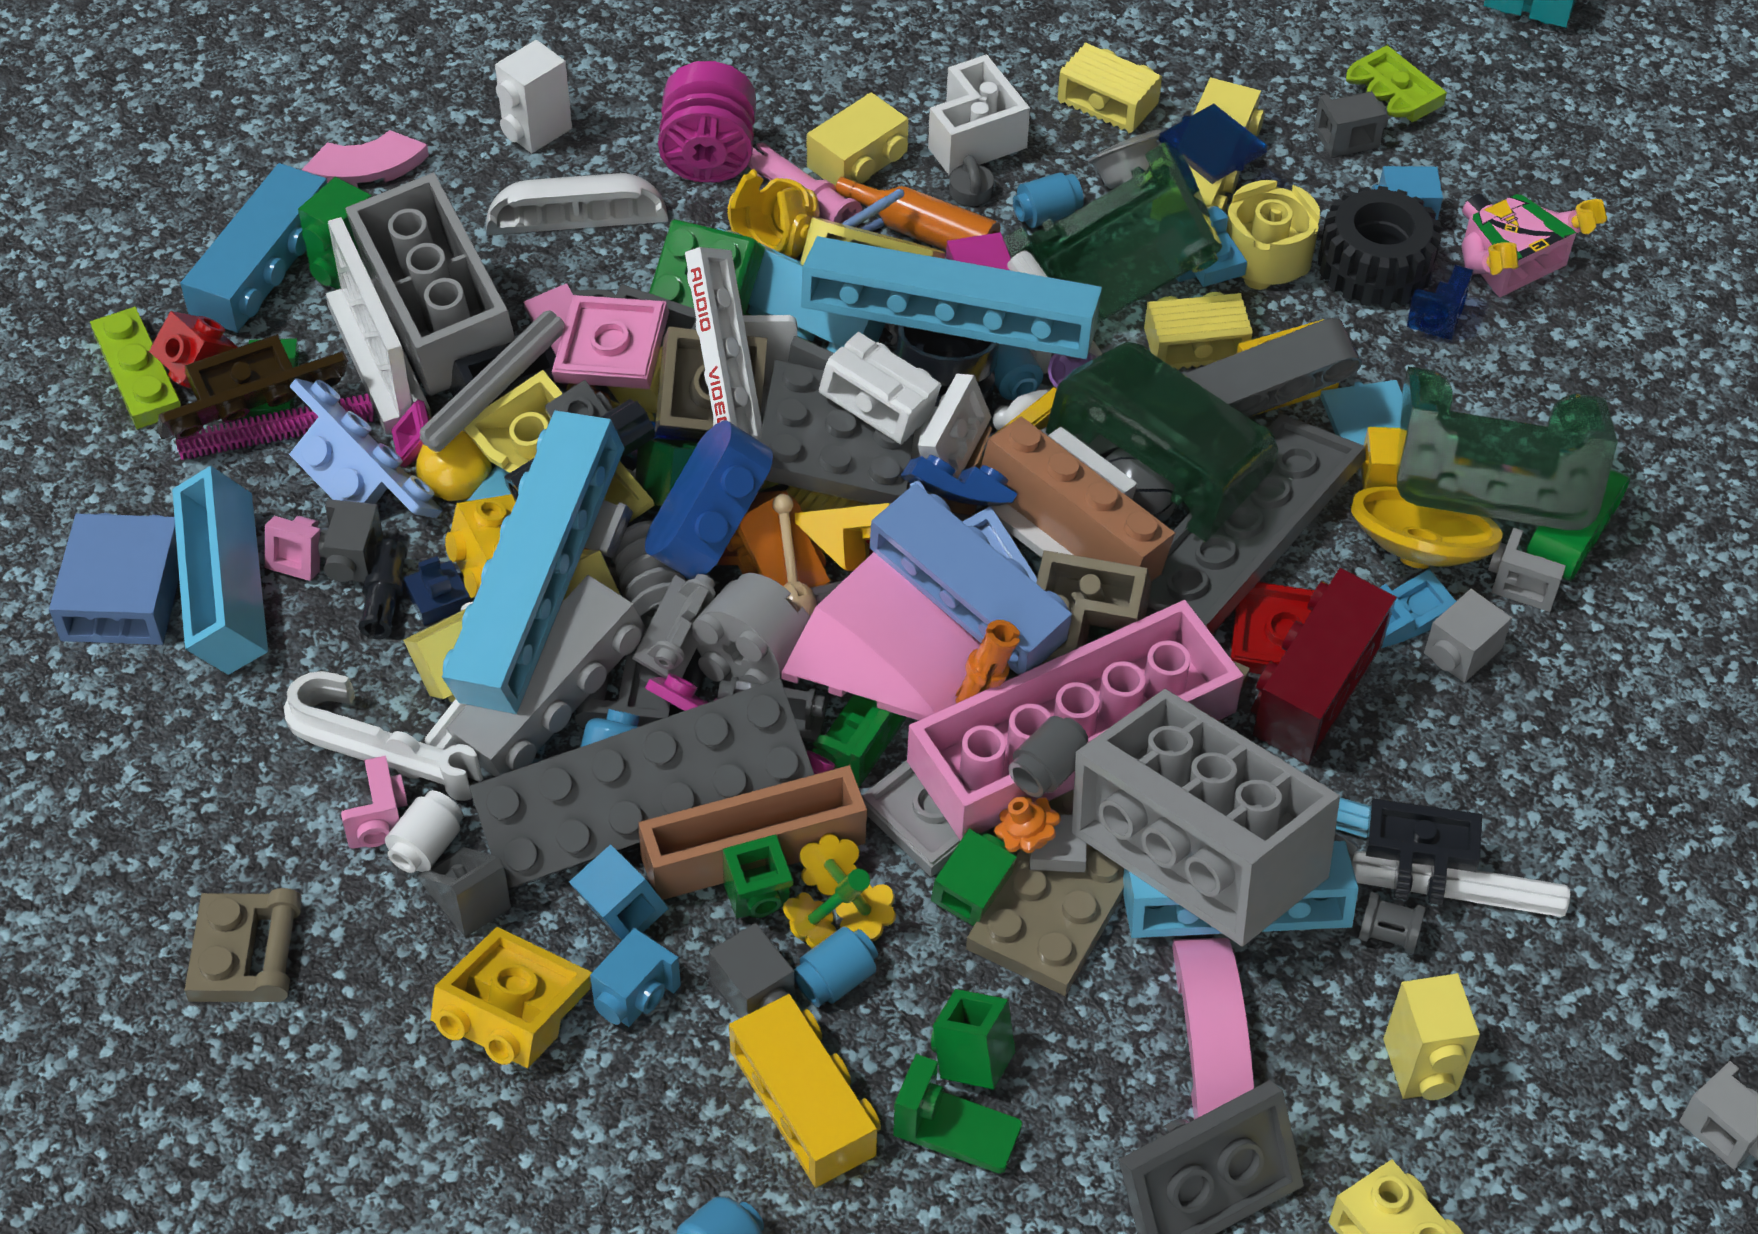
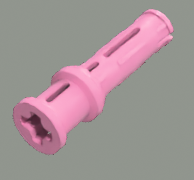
[748,142,862,227]

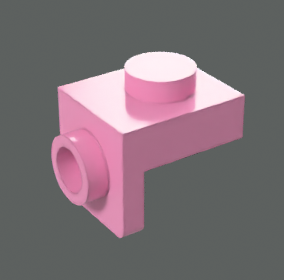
[341,755,408,849]

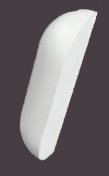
[486,173,668,235]

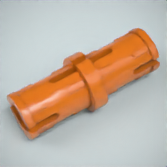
[955,620,1020,703]

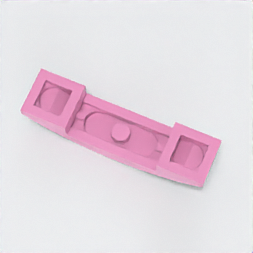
[1172,938,1254,1120]

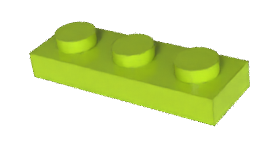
[90,307,181,430]

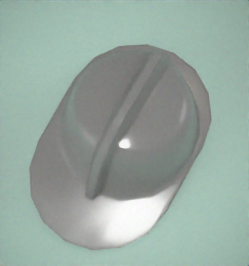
[1088,130,1162,193]

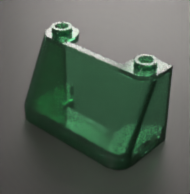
[1003,142,1222,324]
[1045,342,1278,542]
[1396,366,1618,530]

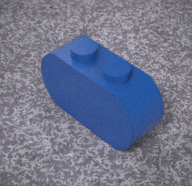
[645,420,773,580]

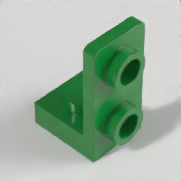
[893,1054,1022,1174]

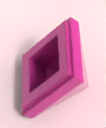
[391,400,430,468]

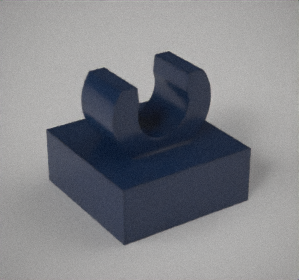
[403,556,471,626]

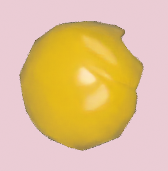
[416,430,492,501]

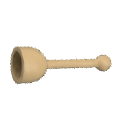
[773,494,817,616]

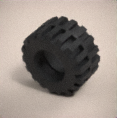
[1318,186,1442,308]

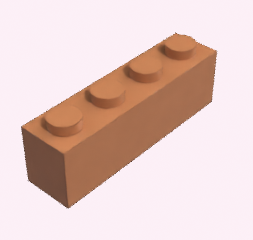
[981,416,1175,581]
[638,765,867,900]

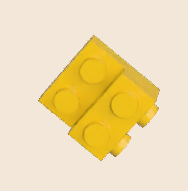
[430,927,592,1069]

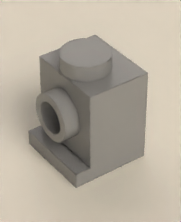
[1679,1061,1758,1170]

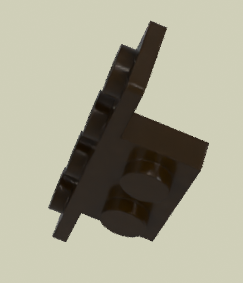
[157,334,348,439]

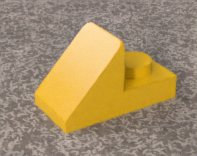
[795,503,891,571]

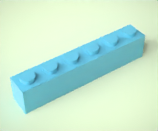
[801,236,1102,359]
[442,410,625,714]

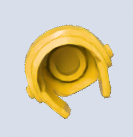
[727,169,820,259]

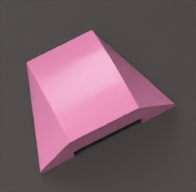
[781,552,981,720]

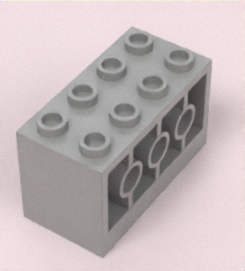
[1071,689,1340,947]

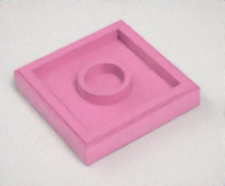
[552,295,669,389]

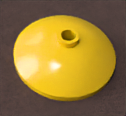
[1351,486,1502,569]

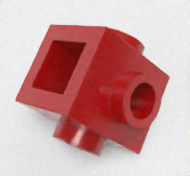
[149,311,238,388]

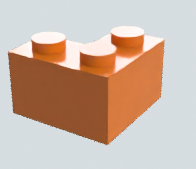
[717,491,830,588]

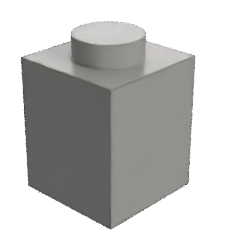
[1424,588,1512,683]

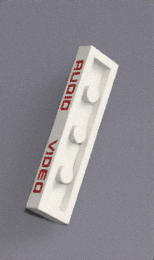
[685,247,762,440]

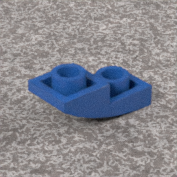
[900,455,1017,506]

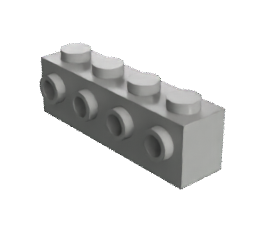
[446,575,646,777]

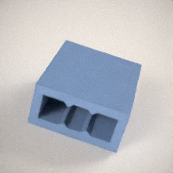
[49,513,179,645]

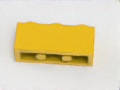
[729,994,881,1188]

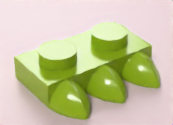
[1346,45,1447,122]

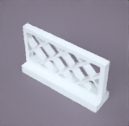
[325,217,432,435]

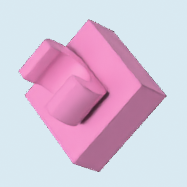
[265,516,321,581]

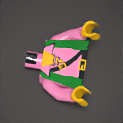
[1461,193,1607,297]

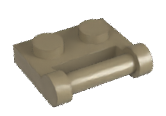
[184,888,302,1002]

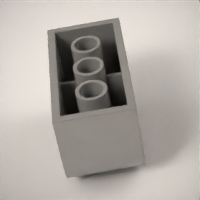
[345,172,515,397]

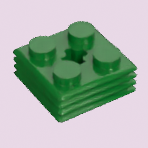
[649,219,765,315]

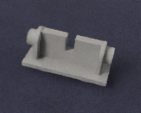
[632,574,716,679]

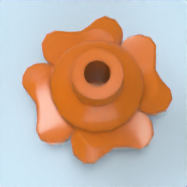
[994,796,1061,853]

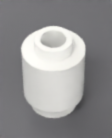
[385,790,463,873]

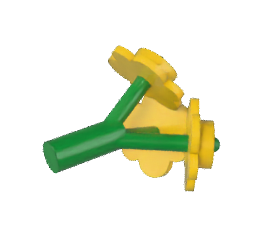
[783,833,896,948]

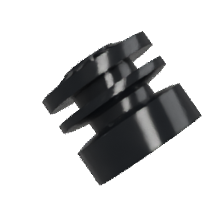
[897,325,999,411]

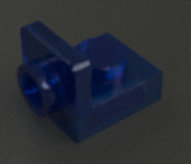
[1407,265,1473,340]

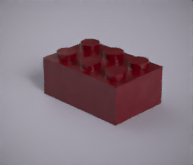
[1251,568,1397,765]

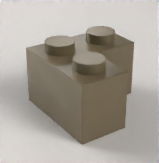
[1036,550,1152,666]

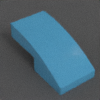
[1379,569,1456,648]

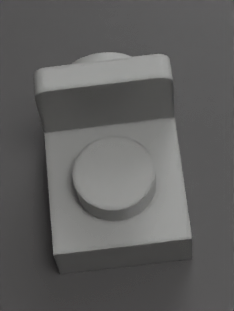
[1488,527,1566,612]

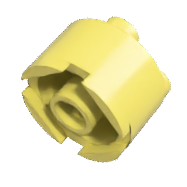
[1226,180,1320,290]

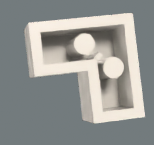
[928,54,1030,175]

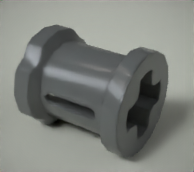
[1359,892,1426,955]

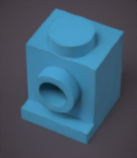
[590,928,681,1027]

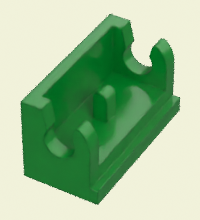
[812,694,907,788]

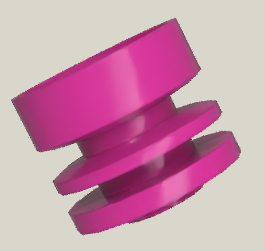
[658,61,756,183]

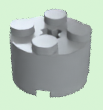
[692,573,810,684]

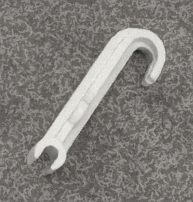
[284,671,483,801]

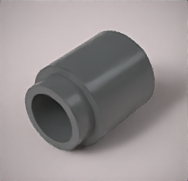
[1008,716,1088,798]

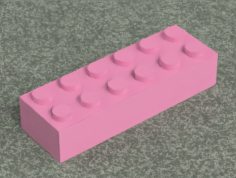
[907,600,1244,841]

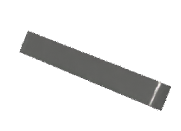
[1040,318,1362,459]

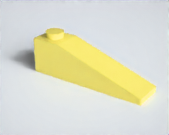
[464,370,655,523]

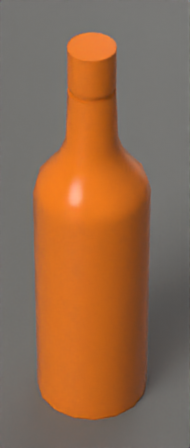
[835,177,1001,251]

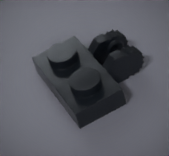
[1365,798,1482,905]

